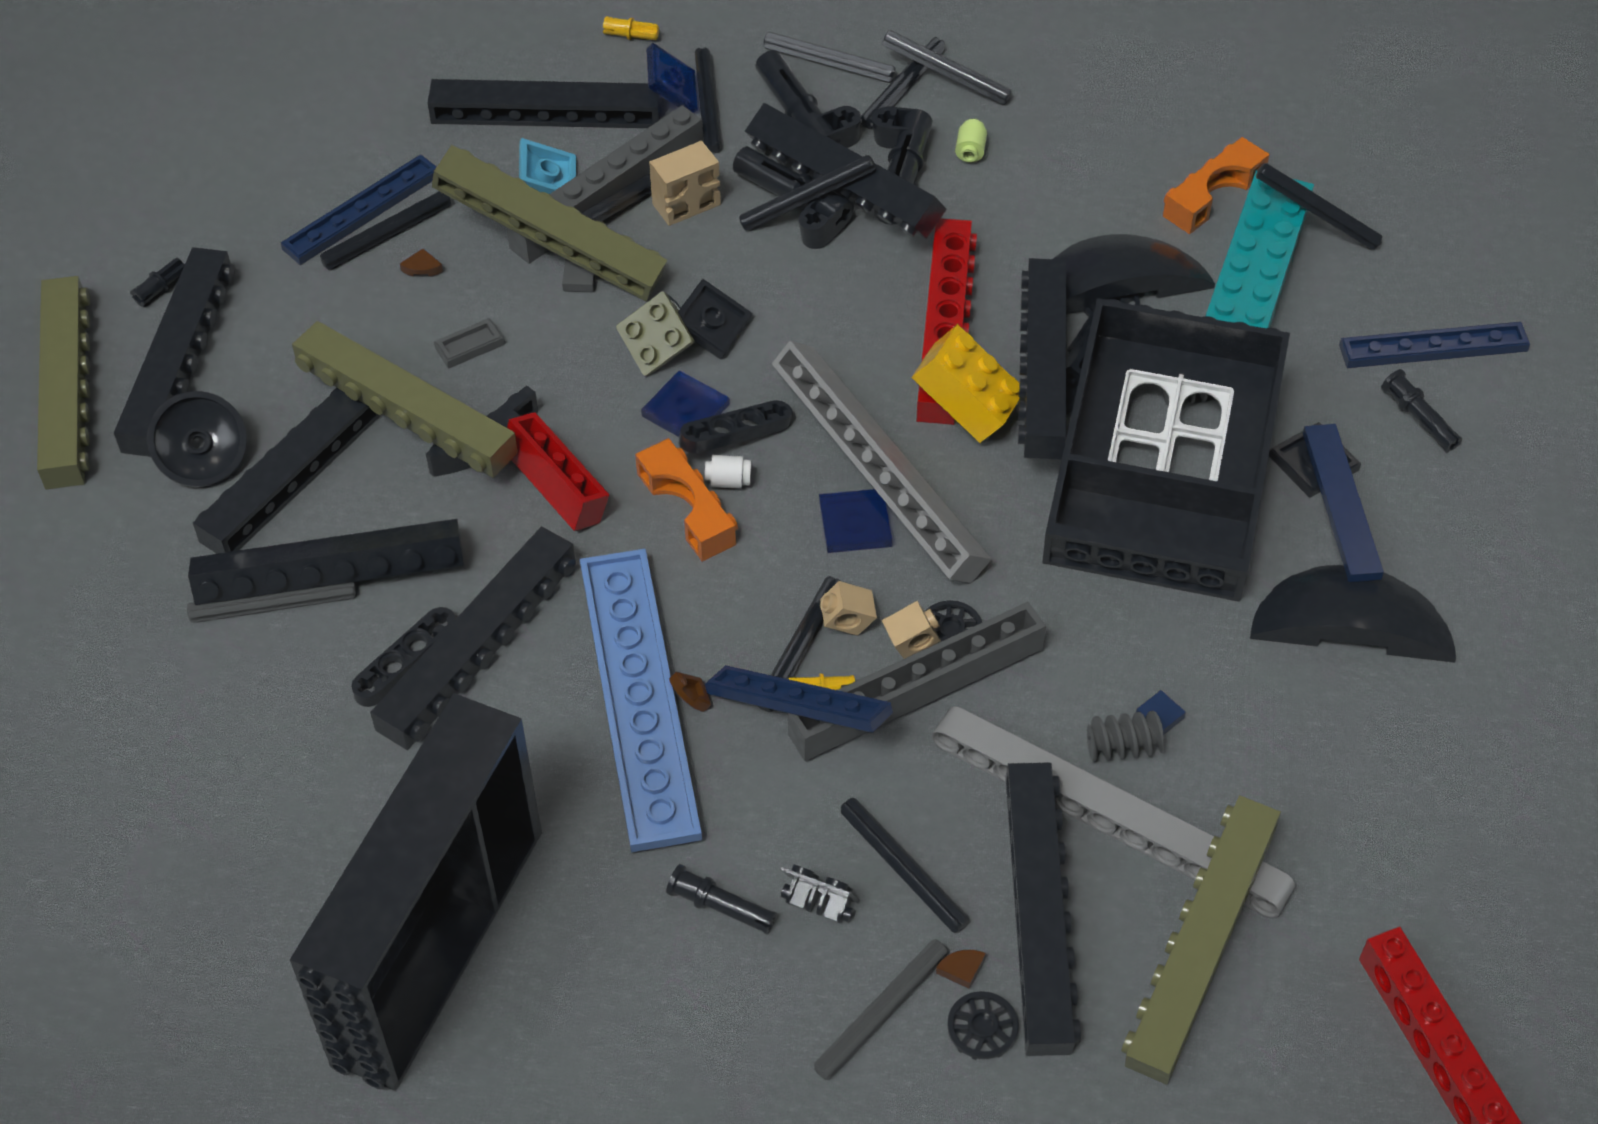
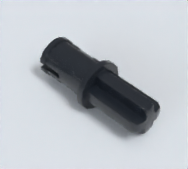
[130,258,185,307]

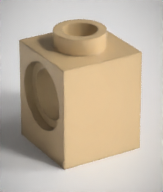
[820,581,877,636]
[882,601,941,659]

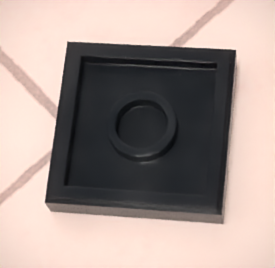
[678,278,753,360]
[1269,422,1361,498]

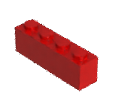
[507,412,609,531]

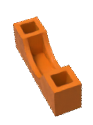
[1163,137,1270,234]
[635,438,738,562]

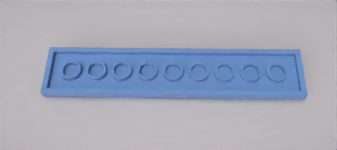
[580,549,702,853]

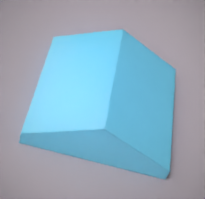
[519,138,576,194]

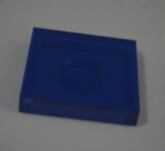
[646,43,698,113]
[641,370,730,437]
[819,489,892,553]

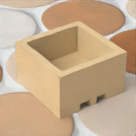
[649,141,721,226]

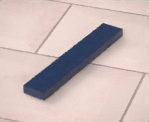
[280,154,436,265]
[1339,321,1530,368]
[1303,424,1384,582]
[705,665,893,733]

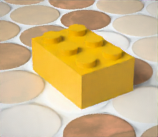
[911,324,1020,443]

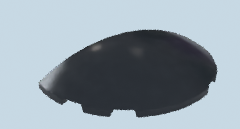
[1053,234,1215,314]
[1250,565,1456,663]

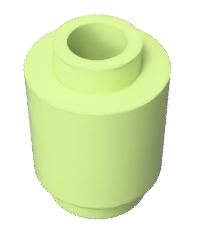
[955,119,987,162]

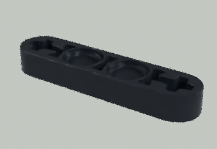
[678,400,792,453]
[351,607,455,707]

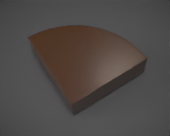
[399,249,443,276]
[669,672,711,712]
[936,950,986,989]

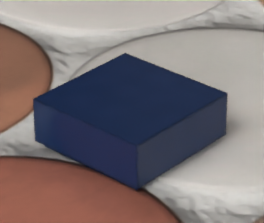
[1136,690,1186,735]

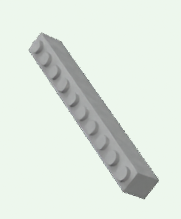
[772,340,992,583]

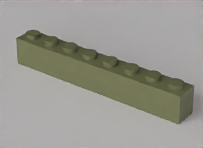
[432,145,667,302]
[37,276,90,490]
[292,321,518,478]
[1121,795,1281,1085]

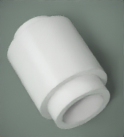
[705,455,751,488]

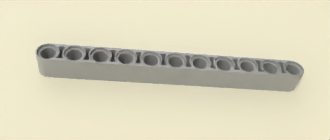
[931,706,1295,918]

